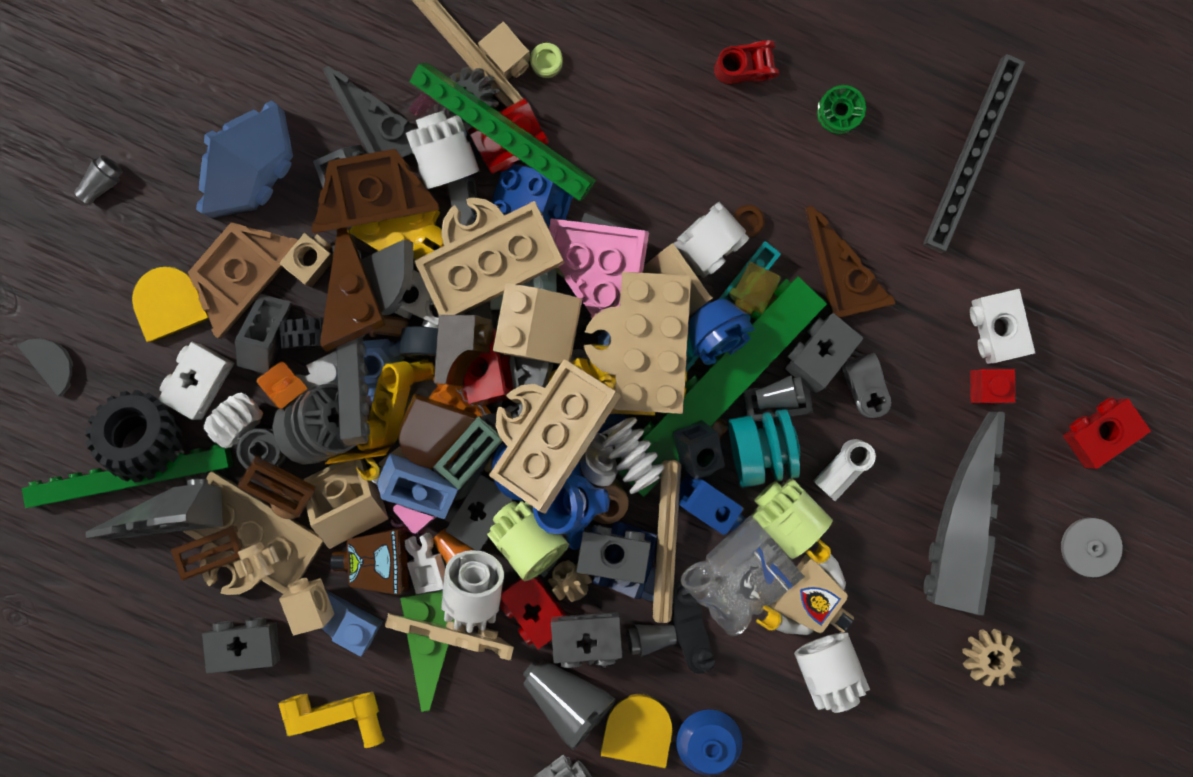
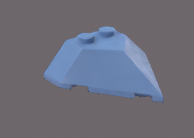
[196,100,293,218]

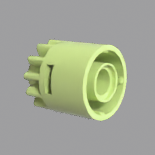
[751,478,833,559]
[487,501,569,581]

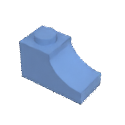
[321,590,383,657]

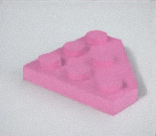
[549,218,649,318]

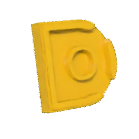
[132,267,209,343]
[601,694,672,768]

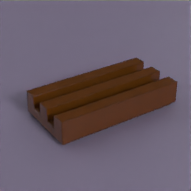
[238,455,316,517]
[171,526,243,581]

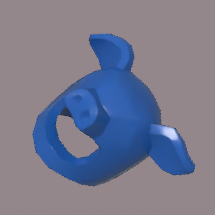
[533,462,610,550]

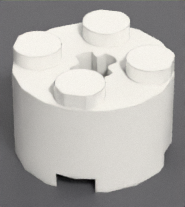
[673,201,749,278]

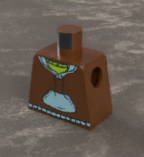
[331,527,410,594]

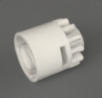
[406,111,479,189]
[441,550,504,633]
[794,632,870,713]

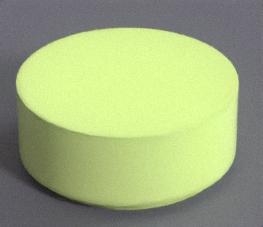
[530,43,563,78]

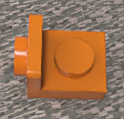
[256,361,308,410]

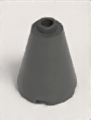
[523,659,615,751]

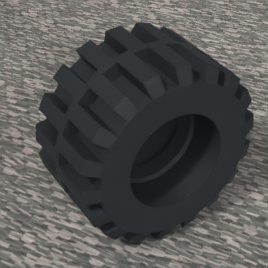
[85,390,183,482]

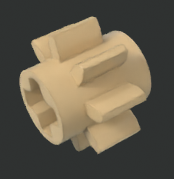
[233,542,279,583]
[548,560,592,602]

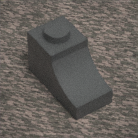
[235,294,291,373]

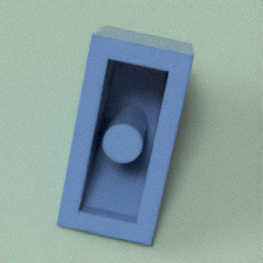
[377,454,458,519]

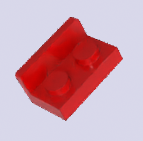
[467,98,549,174]

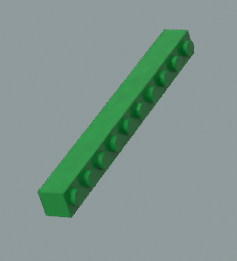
[409,63,596,201]
[21,445,234,508]

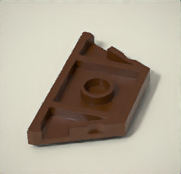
[311,149,440,234]

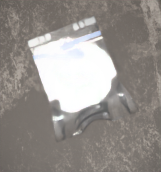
[681,515,805,636]

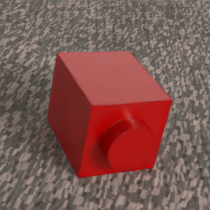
[970,369,1015,403]

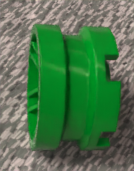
[816,85,866,135]

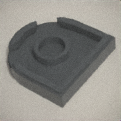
[361,239,413,316]

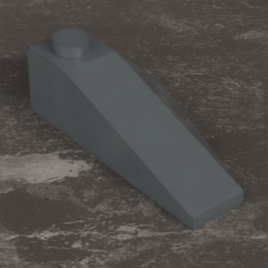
[86,479,223,541]

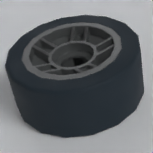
[399,326,438,362]

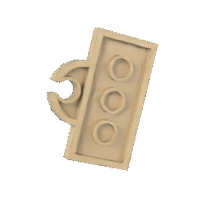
[414,198,565,315]
[584,272,691,414]
[489,359,621,514]
[183,470,324,595]

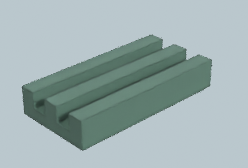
[434,416,502,490]

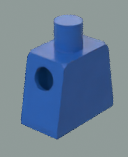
[679,473,751,537]

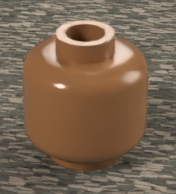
[590,478,629,524]

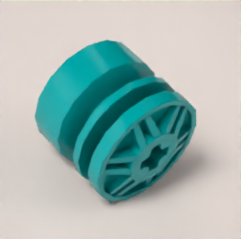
[728,409,800,488]

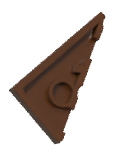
[805,206,896,318]
[320,227,386,352]

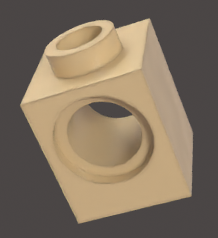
[478,21,530,80]
[279,233,333,288]
[279,578,335,636]

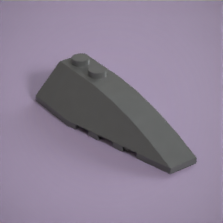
[924,412,1005,616]

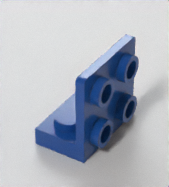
[491,164,573,228]

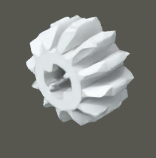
[204,393,263,448]

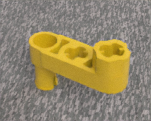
[356,359,435,451]
[278,692,385,748]

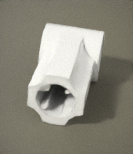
[813,439,876,501]

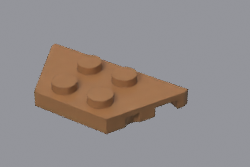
[188,223,298,339]

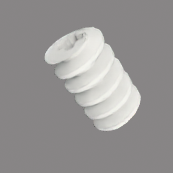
[599,417,665,494]

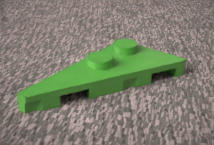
[400,589,454,712]

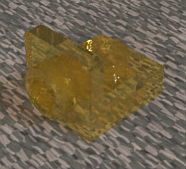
[729,262,781,314]

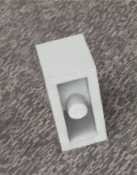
[970,289,1035,364]

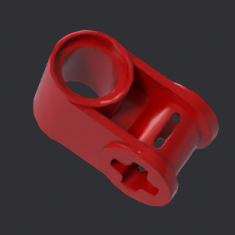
[714,40,780,84]

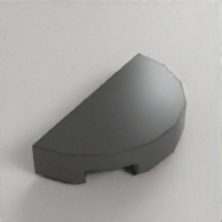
[17,338,73,397]

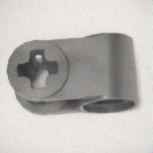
[842,353,891,418]

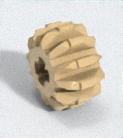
[962,629,1021,686]

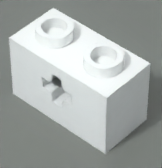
[158,342,234,420]

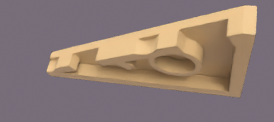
[385,613,514,660]

